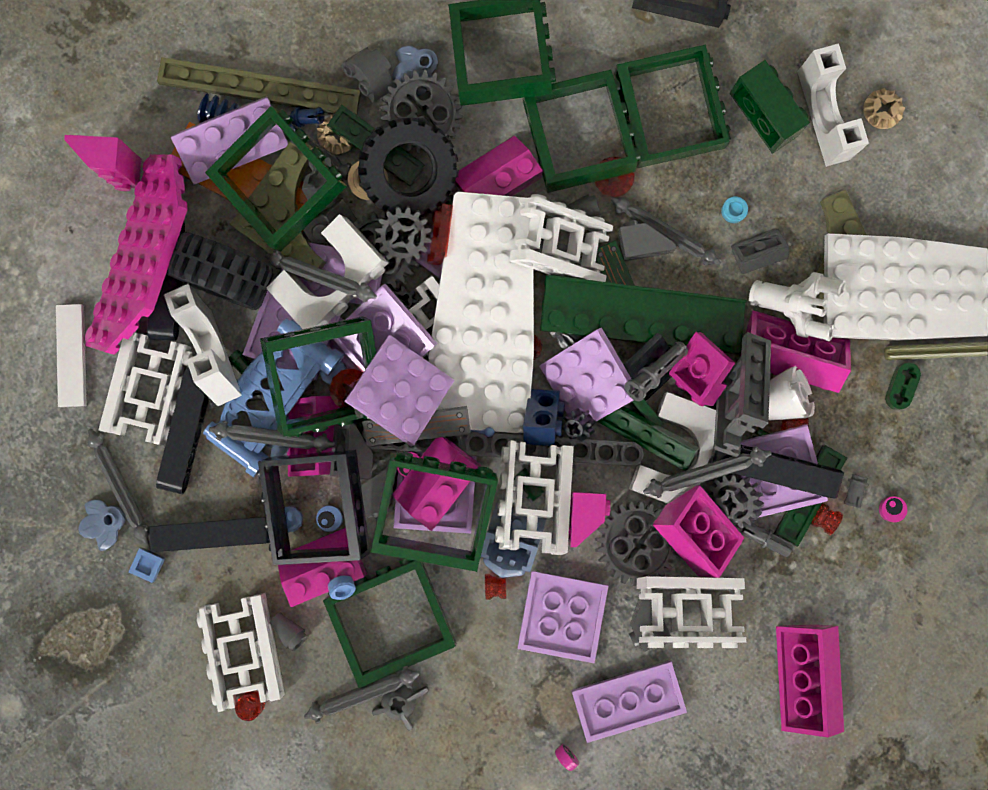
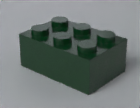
[729,60,810,154]

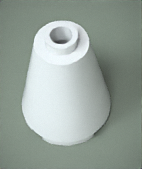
[769,366,815,420]

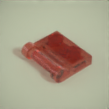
[427,204,453,265]

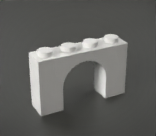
[797,44,869,167]
[266,214,388,329]
[164,284,242,406]
[629,392,716,504]

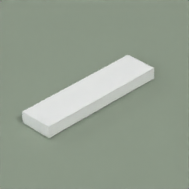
[56,304,87,407]

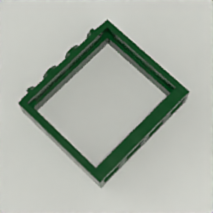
[448,0,556,106]
[614,44,731,169]
[523,69,640,193]
[205,106,347,252]
[260,316,376,438]
[371,451,498,572]
[323,559,457,688]

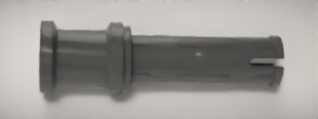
[624,342,688,401]

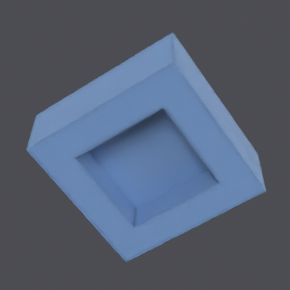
[129,548,165,583]

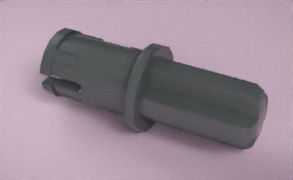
[741,523,793,557]

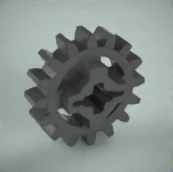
[375,206,431,263]
[708,473,764,528]

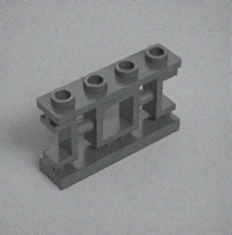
[714,332,771,457]

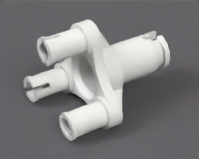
[749,272,846,341]

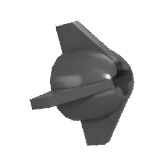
[372,675,429,731]

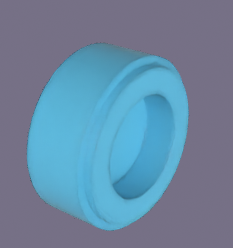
[721,196,748,223]

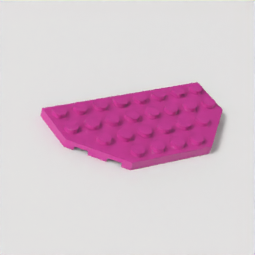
[85,154,188,355]

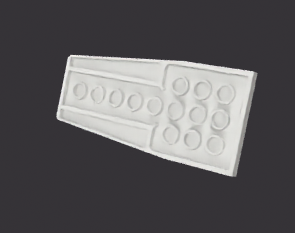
[428,192,534,433]
[824,234,988,340]

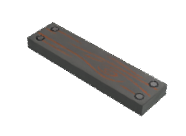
[362,406,471,446]

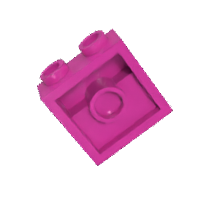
[669,332,735,406]

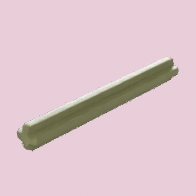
[884,342,988,360]

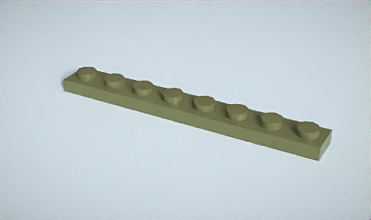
[157,57,361,115]

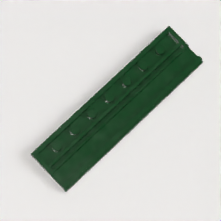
[540,275,747,354]

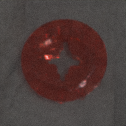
[595,157,634,197]
[329,368,363,408]

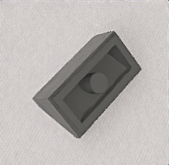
[731,229,789,274]

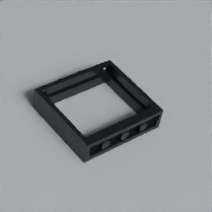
[632,0,731,28]
[258,449,370,565]

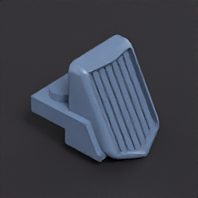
[481,502,546,578]

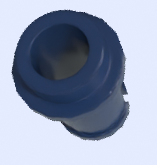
[290,107,325,128]

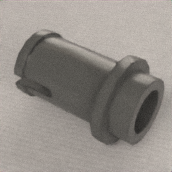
[844,474,869,508]

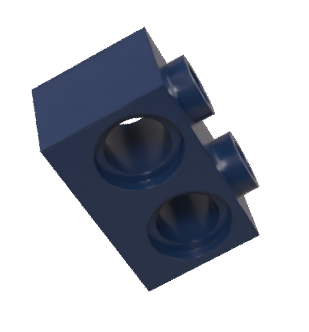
[523,389,565,446]

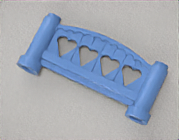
[203,318,344,478]

